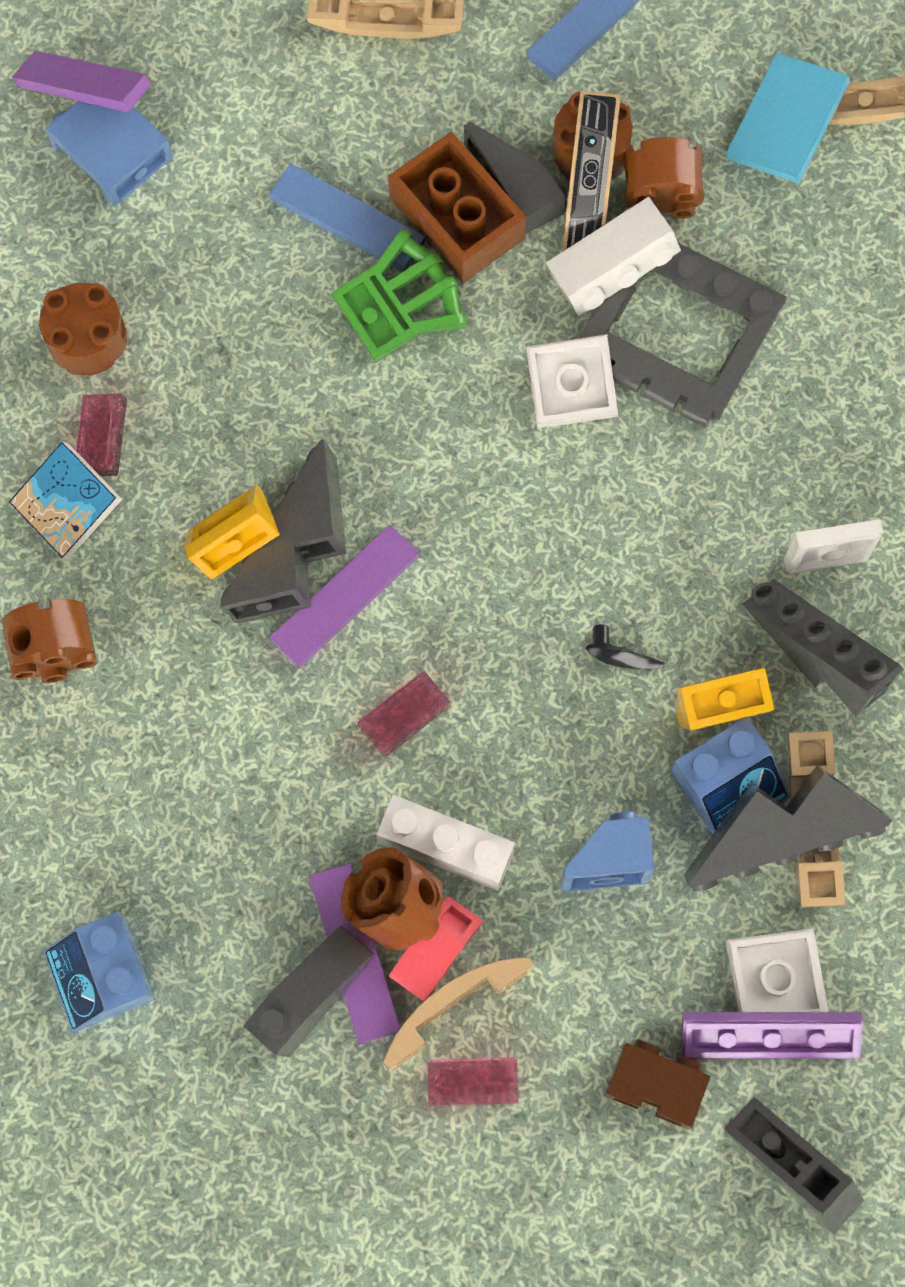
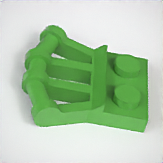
[331,228,468,363]

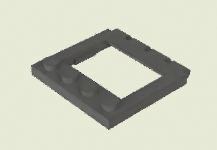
[579,243,787,428]

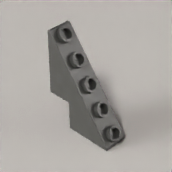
[221,439,346,623]
[742,579,904,716]
[684,765,892,891]

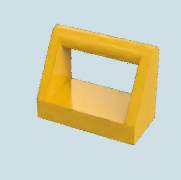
[184,485,280,580]
[676,668,775,730]

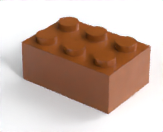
[388,131,526,283]

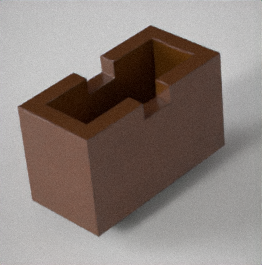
[604,1039,711,1130]

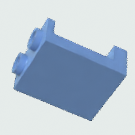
[45,101,173,207]

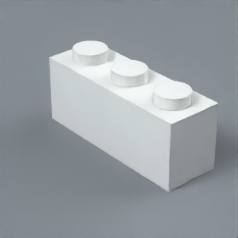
[546,197,681,317]
[376,795,515,891]

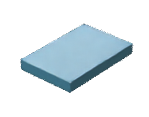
[726,53,850,184]

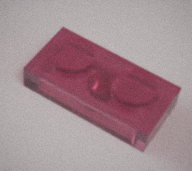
[76,393,127,476]
[357,671,451,758]
[427,1057,519,1107]

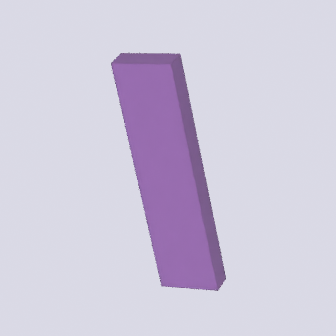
[12,50,151,112]
[270,525,419,669]
[309,863,400,1045]
[681,1012,863,1058]

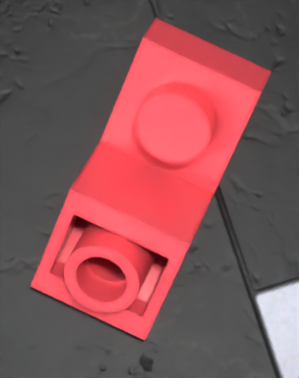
[389,896,483,1002]

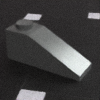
[464,122,567,234]
[243,925,375,1057]
[724,1097,864,1234]

